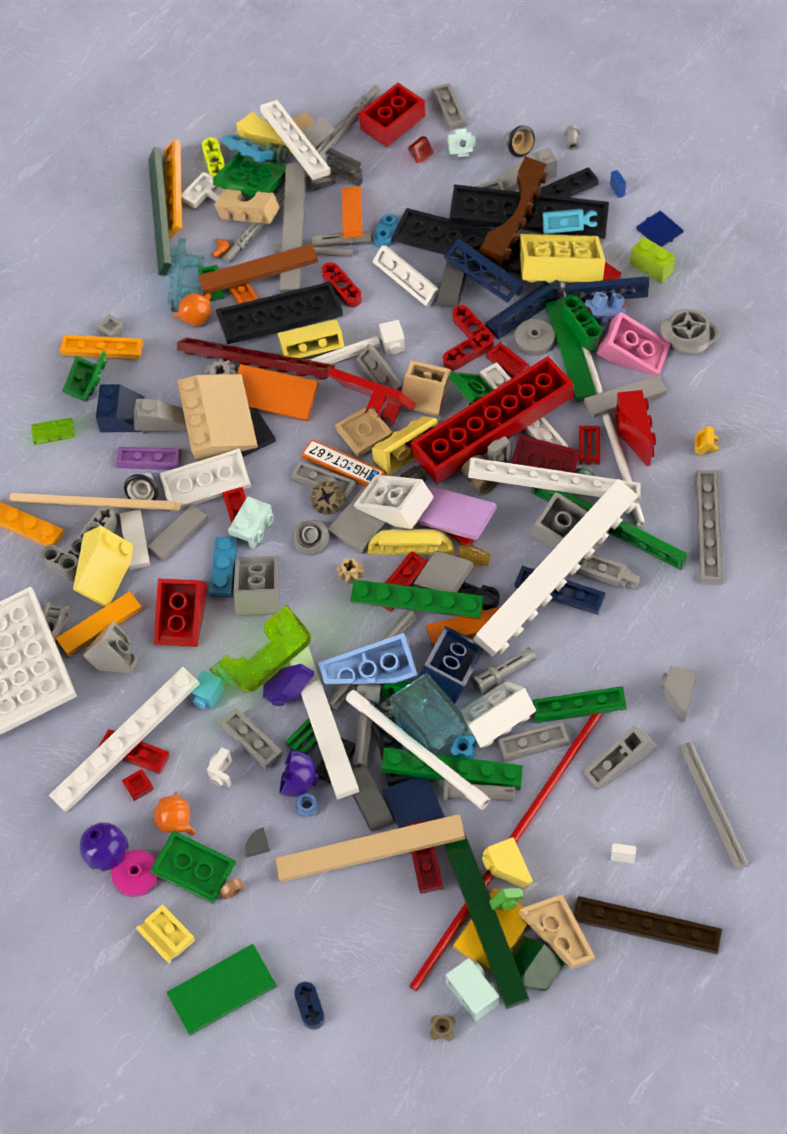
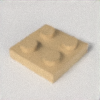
[335,407,393,457]

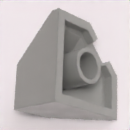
[83,621,138,674]

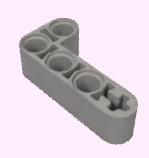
[41,506,118,582]

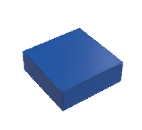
[610,170,626,198]

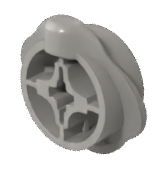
[660,309,718,355]

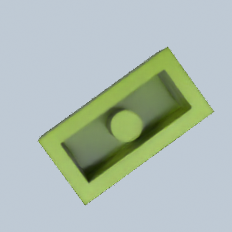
[630,237,676,283]

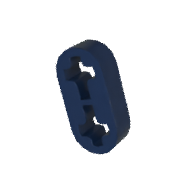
[294,981,325,1030]

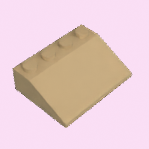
[177,374,258,462]

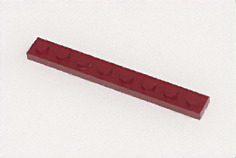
[177,337,335,380]

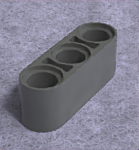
[438,258,468,308]
[352,765,393,832]

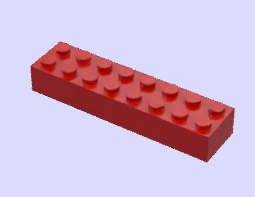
[411,356,573,484]

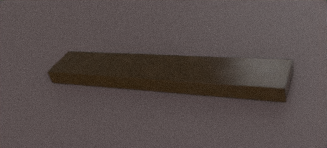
[573,896,722,955]

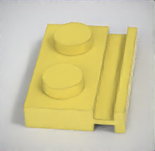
[136,904,195,964]

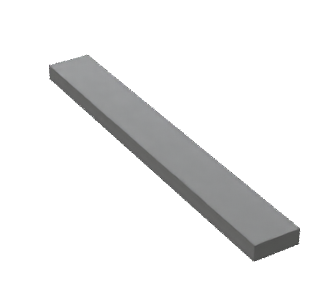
[280,163,306,293]

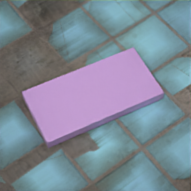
[416,485,497,540]

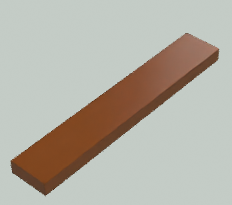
[199,243,318,295]

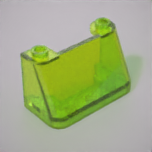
[209,605,311,693]

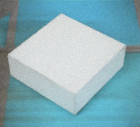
[610,843,637,864]

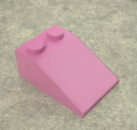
[596,312,671,376]

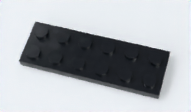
[216,281,343,345]

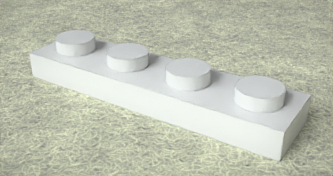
[373,245,440,307]

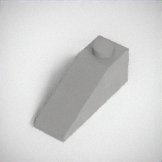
[496,148,557,191]
[134,399,188,432]
[584,725,657,790]

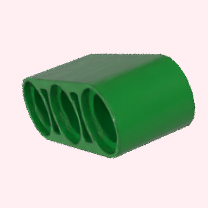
[561,295,602,351]

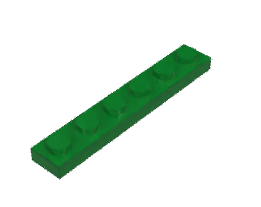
[350,579,484,620]
[381,747,523,790]

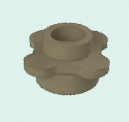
[429,1015,455,1041]

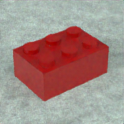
[358,82,426,148]

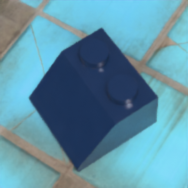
[96,384,145,432]

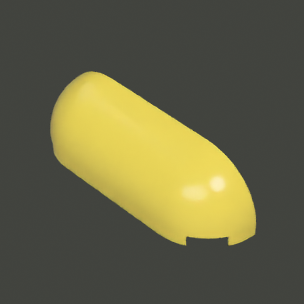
[367,529,454,555]

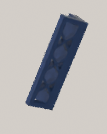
[444,238,523,303]
[565,276,650,304]
[485,280,560,340]

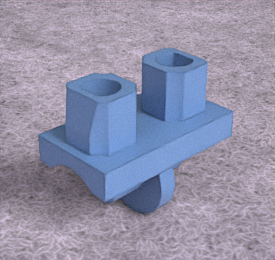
[585,292,626,325]

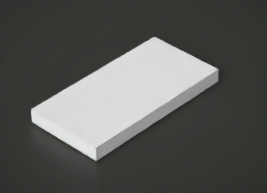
[159,448,252,512]

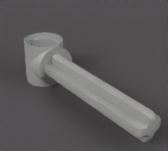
[353,684,382,767]

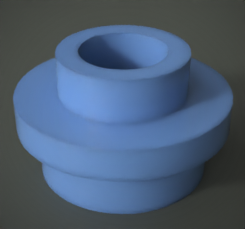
[296,794,319,817]

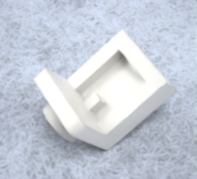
[207,747,232,788]

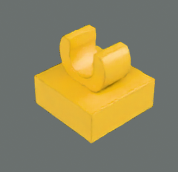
[695,426,719,455]

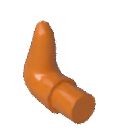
[211,238,230,259]

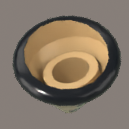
[505,125,535,157]

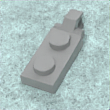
[578,554,641,590]

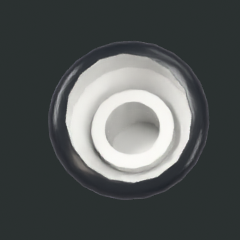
[124,473,159,500]

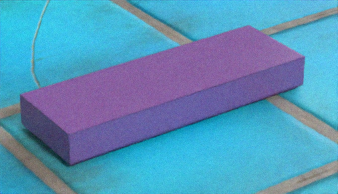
[116,447,181,470]

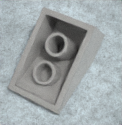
[529,492,609,561]
[234,556,280,616]

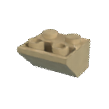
[401,360,451,416]

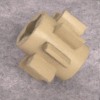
[337,557,364,585]

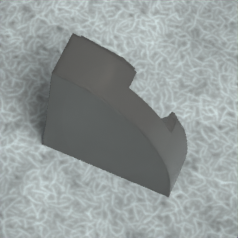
[246,827,270,858]

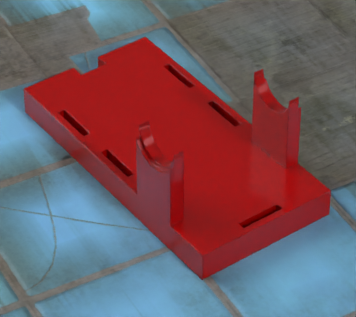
[327,367,416,427]

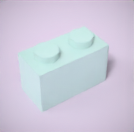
[445,958,500,1022]

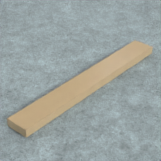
[10,493,181,511]
[276,814,466,883]

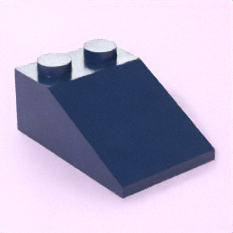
[415,626,484,704]

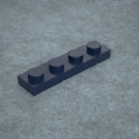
[514,565,606,615]

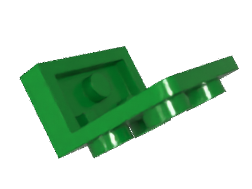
[62,350,108,402]

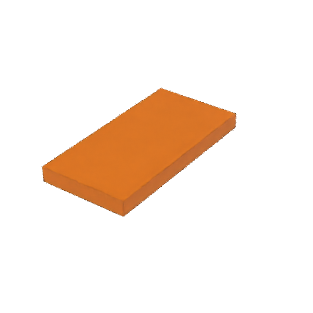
[237,364,319,422]

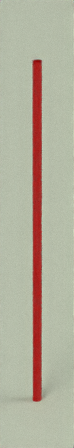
[409,687,612,991]

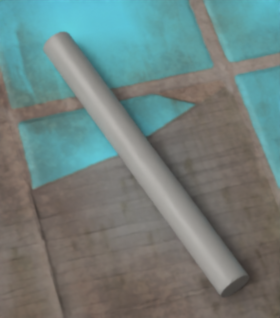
[274,245,353,256]

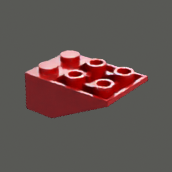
[615,390,656,466]

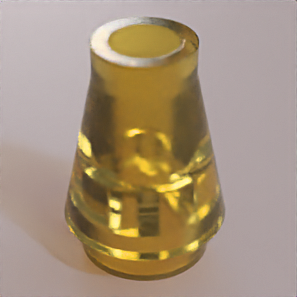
[458,543,491,566]

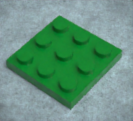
[213,152,286,197]

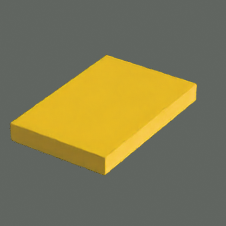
[453,888,529,973]

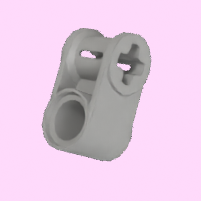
[43,602,70,643]

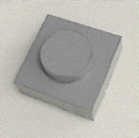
[96,314,125,337]

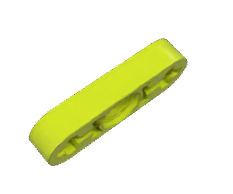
[202,138,225,177]

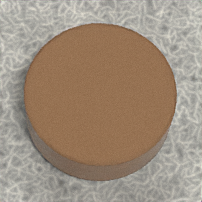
[220,878,245,899]

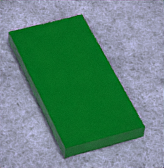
[166,944,277,1036]

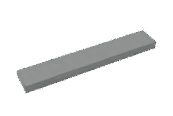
[695,470,723,585]

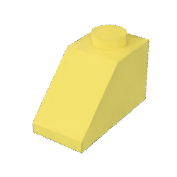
[482,837,533,889]

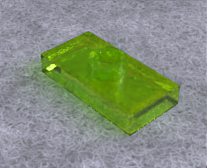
[31,417,75,445]

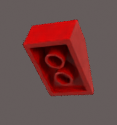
[153,578,207,647]

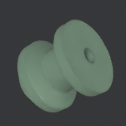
[266,143,288,164]

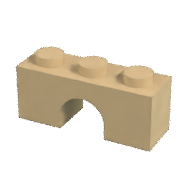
[215,189,279,224]

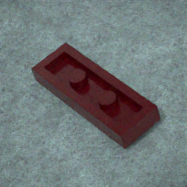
[405,820,443,894]

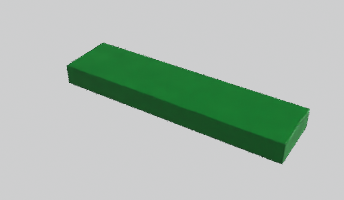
[532,686,627,723]

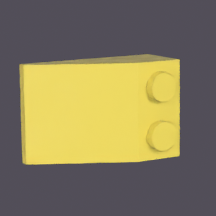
[73,526,133,607]

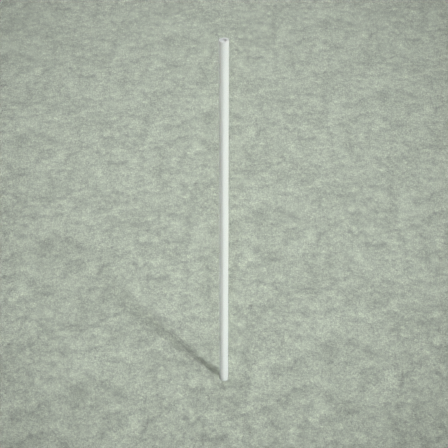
[559,281,645,526]

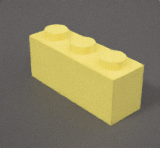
[278,319,344,358]

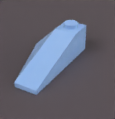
[318,633,418,685]

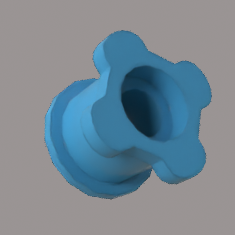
[450,733,476,759]

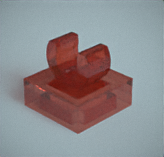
[408,136,434,163]

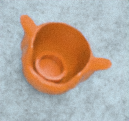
[173,293,211,326]
[153,792,195,835]

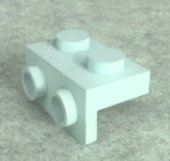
[228,497,274,549]

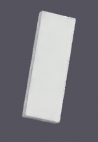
[119,509,151,570]

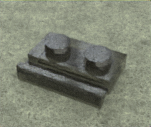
[325,148,363,186]

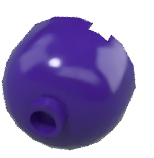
[279,750,319,797]
[79,822,129,871]

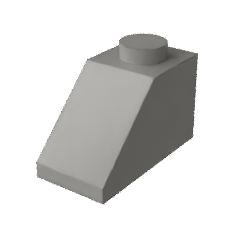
[660,666,697,722]

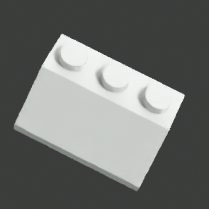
[450,680,536,748]

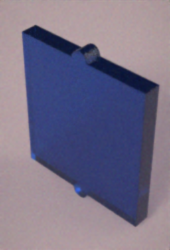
[636,210,684,247]

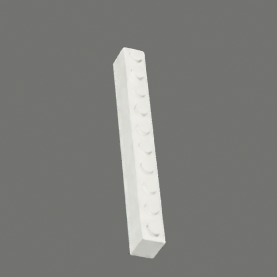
[473,479,638,657]

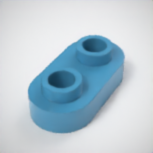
[373,214,399,248]

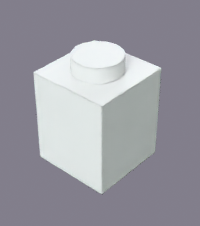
[379,320,405,355]

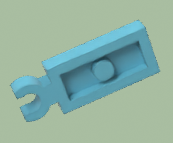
[543,209,597,234]

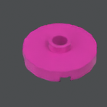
[111,850,159,897]

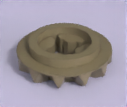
[310,481,344,515]

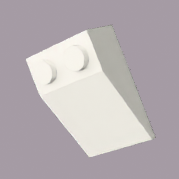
[353,475,434,529]

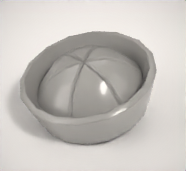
[293,520,329,555]

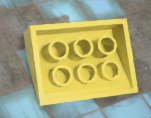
[519,234,605,284]

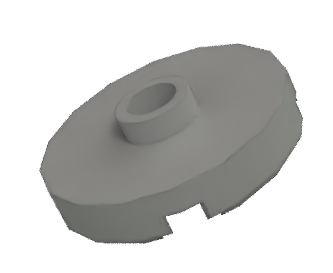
[515,319,555,355]

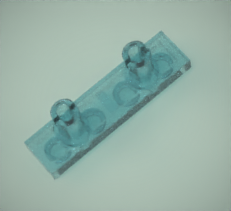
[168,238,205,312]

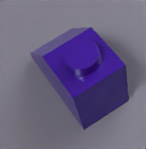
[263,664,314,706]

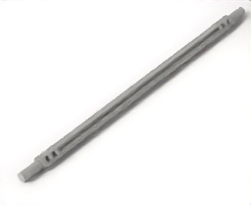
[223,85,380,263]

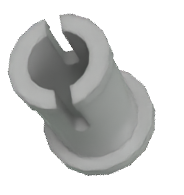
[565,125,580,151]

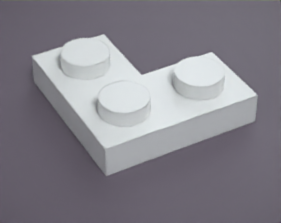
[181,172,224,209]

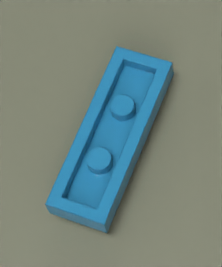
[222,135,274,163]
[209,537,238,597]

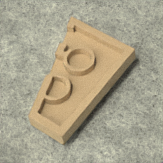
[518,894,595,969]

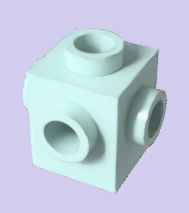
[447,129,476,157]

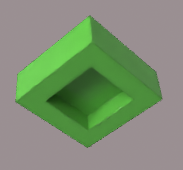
[489,888,524,911]

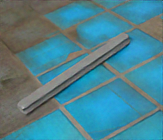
[327,610,417,711]
[681,742,747,869]

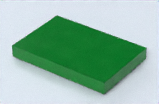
[150,830,236,904]

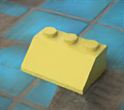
[372,416,438,476]

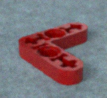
[443,305,494,371]

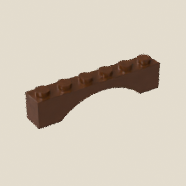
[480,156,548,267]

